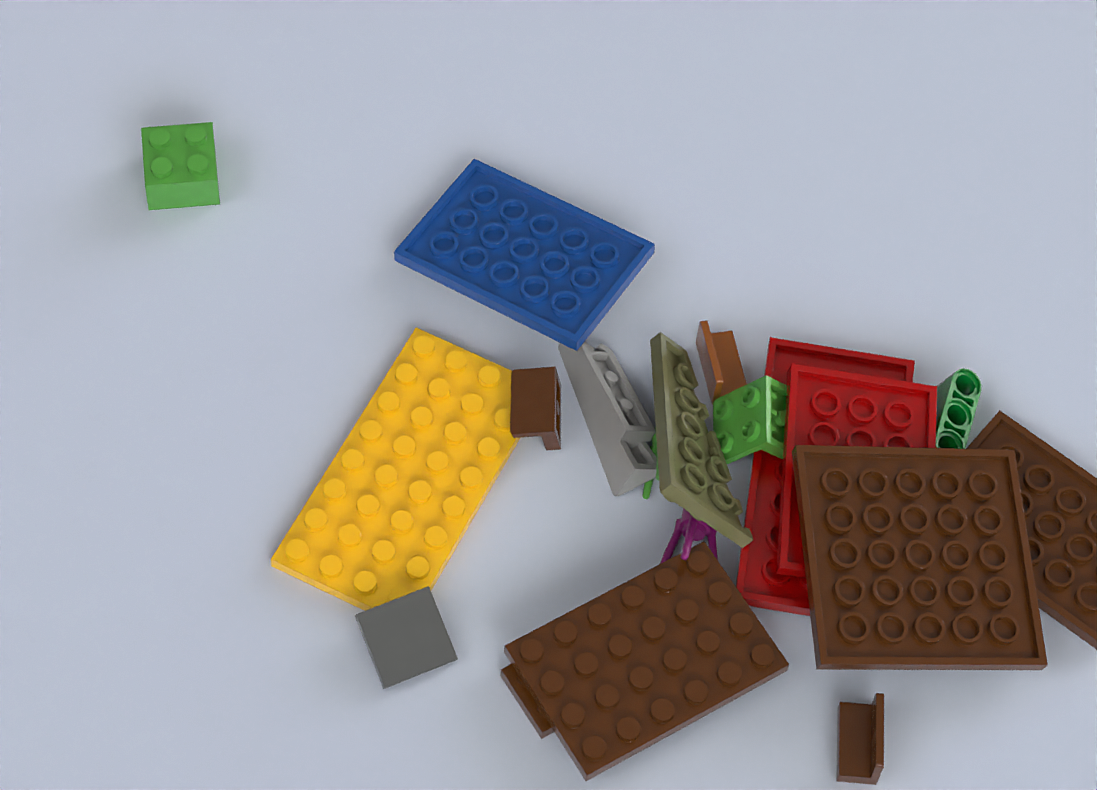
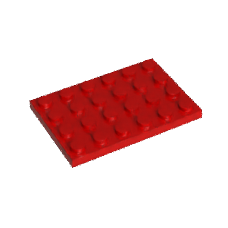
[776,363,937,578]

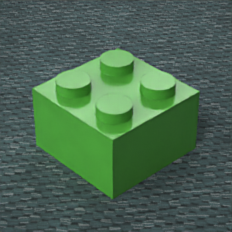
[141,122,220,210]

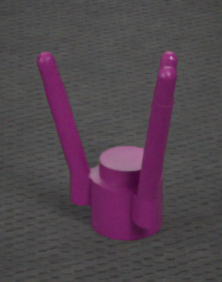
[660,508,718,564]

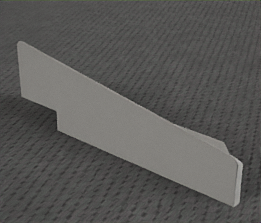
[558,342,657,496]

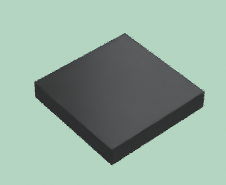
[355,586,458,689]

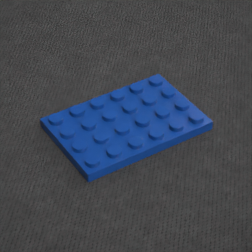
[394,159,655,351]

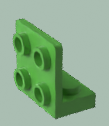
[713,375,787,464]

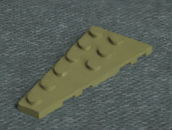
[650,332,753,548]

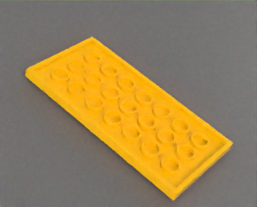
[271,327,520,611]

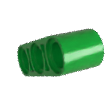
[936,368,982,449]

